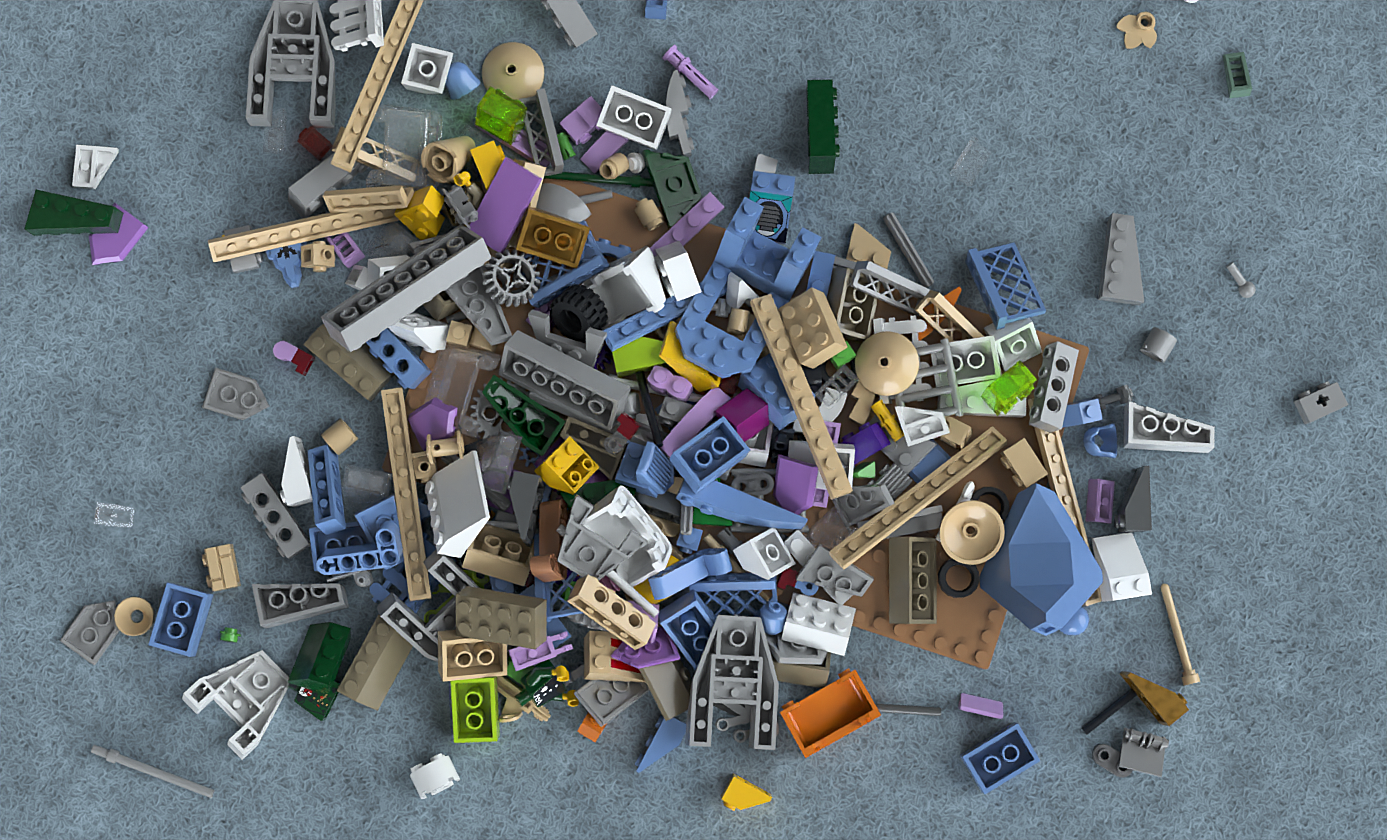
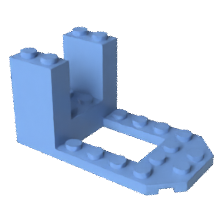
[675,197,822,379]

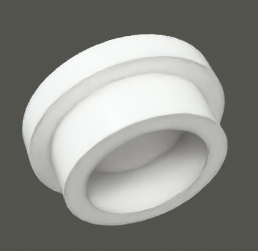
[627,152,645,174]

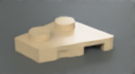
[846,223,891,269]

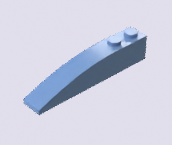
[676,478,808,529]

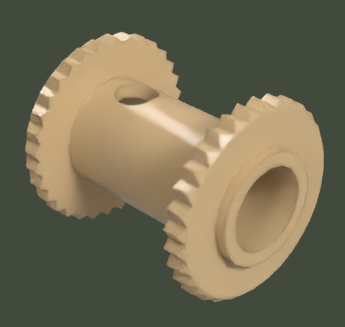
[426,430,465,464]

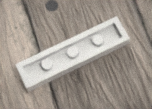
[784,529,853,605]

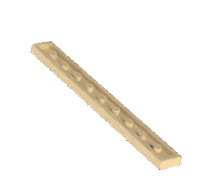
[331,0,424,173]
[208,209,399,262]
[749,294,853,500]
[381,387,432,602]
[1027,398,1102,607]
[829,426,1007,570]

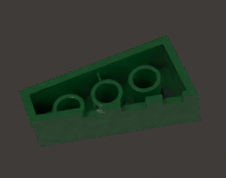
[806,79,840,174]
[24,189,124,236]

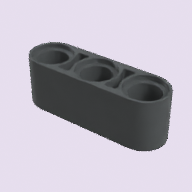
[634,491,694,524]

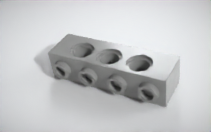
[1029,341,1079,433]
[240,473,311,559]

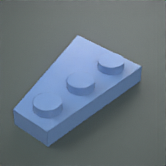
[355,494,404,571]

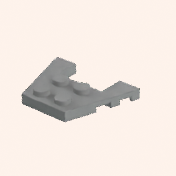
[528,309,607,368]
[557,495,648,581]

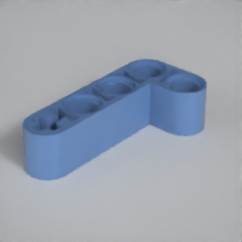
[316,521,403,575]
[648,548,733,600]

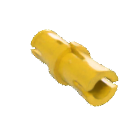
[870,399,904,442]

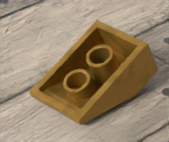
[514,206,590,268]
[1120,671,1189,726]

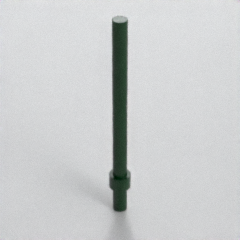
[543,172,654,188]

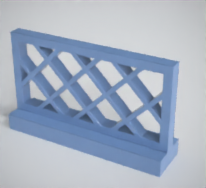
[513,220,610,308]
[965,243,1046,330]
[534,533,583,622]
[689,573,778,619]

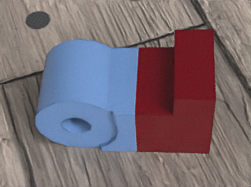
[776,568,819,596]

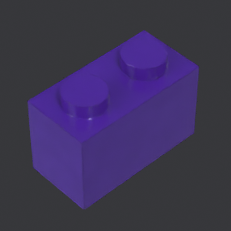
[840,422,891,465]

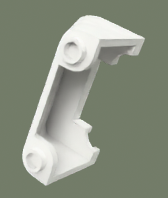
[580,246,666,330]
[582,486,672,587]

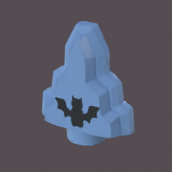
[266,241,308,288]

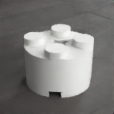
[410,753,460,799]

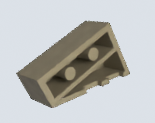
[560,416,629,480]

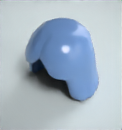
[445,62,480,100]
[1083,423,1118,458]

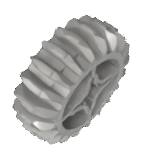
[482,249,540,307]

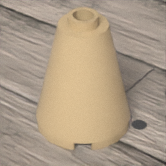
[421,136,476,183]

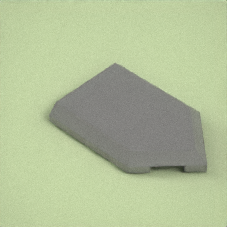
[202,368,270,420]
[60,600,120,665]

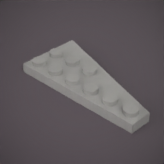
[408,234,512,346]

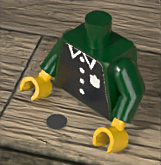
[514,659,579,707]

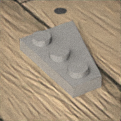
[796,543,874,597]

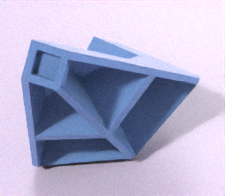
[979,483,1103,636]

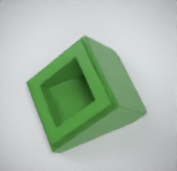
[853,461,875,478]

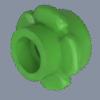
[219,627,241,643]

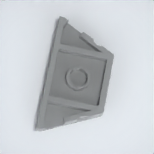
[765,631,828,664]

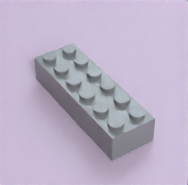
[498,330,630,431]

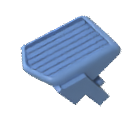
[615,441,674,498]

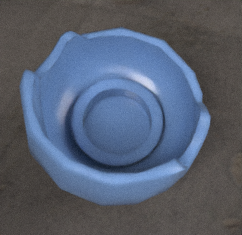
[1059,606,1089,635]

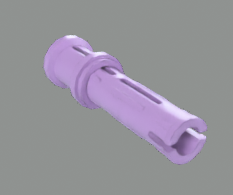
[662,45,719,100]

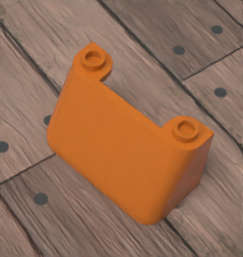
[780,668,881,758]

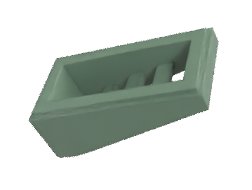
[1223,52,1252,98]

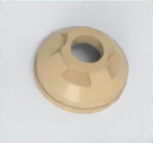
[114,597,155,636]

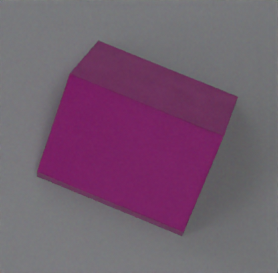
[714,388,769,442]

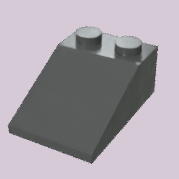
[1114,466,1152,532]
[508,471,546,547]

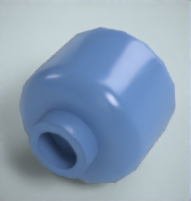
[759,602,788,635]

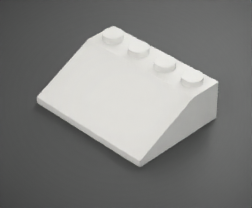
[425,450,490,558]

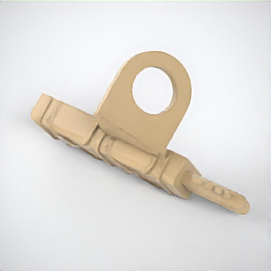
[497,676,551,723]

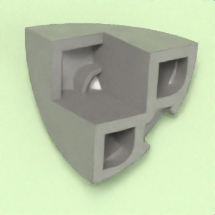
[536,183,591,223]

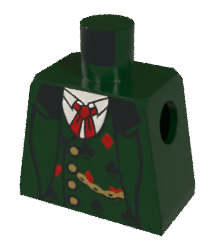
[288,681,341,721]

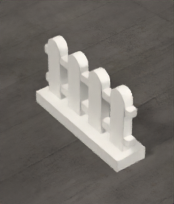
[329,0,384,52]
[873,315,932,404]

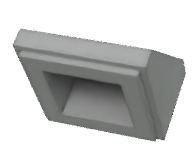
[754,154,778,174]

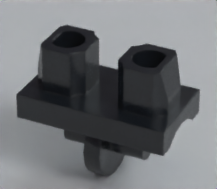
[768,425,795,464]

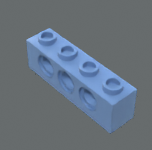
[366,328,432,389]
[307,444,346,535]

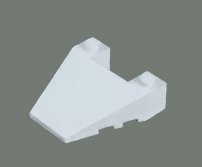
[182,650,289,760]

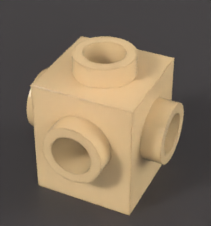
[301,241,335,272]

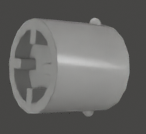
[1140,327,1177,363]

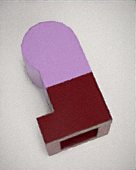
[273,341,315,376]

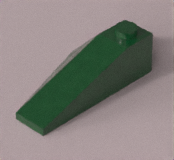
[482,375,566,457]

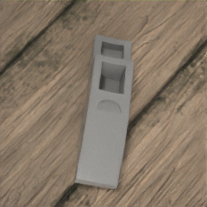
[666,70,694,157]

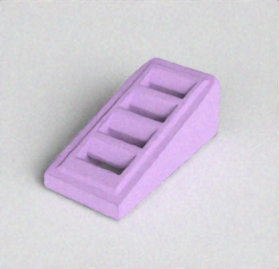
[325,232,365,268]

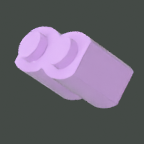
[560,96,602,145]
[647,366,693,403]

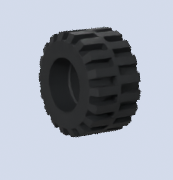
[550,284,608,343]

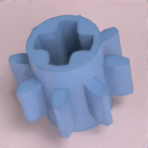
[519,448,541,468]

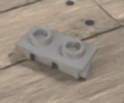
[442,184,478,229]

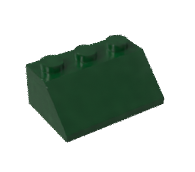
[288,622,351,695]

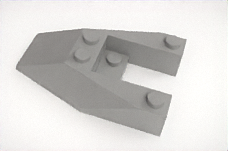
[246,0,336,128]
[377,549,514,662]
[685,615,779,750]

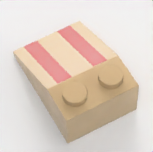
[584,631,646,682]

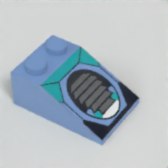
[750,171,795,244]

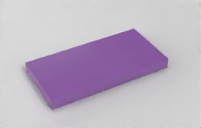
[468,157,542,254]

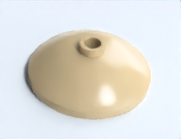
[482,42,544,104]
[855,331,919,396]
[939,500,1005,565]

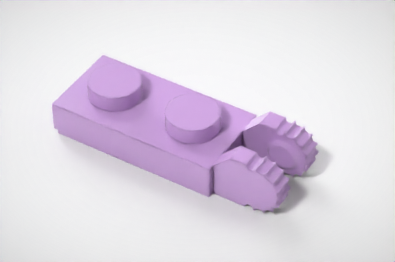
[508,631,573,671]

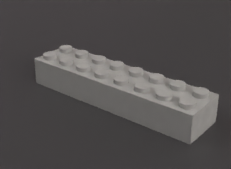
[321,225,491,352]

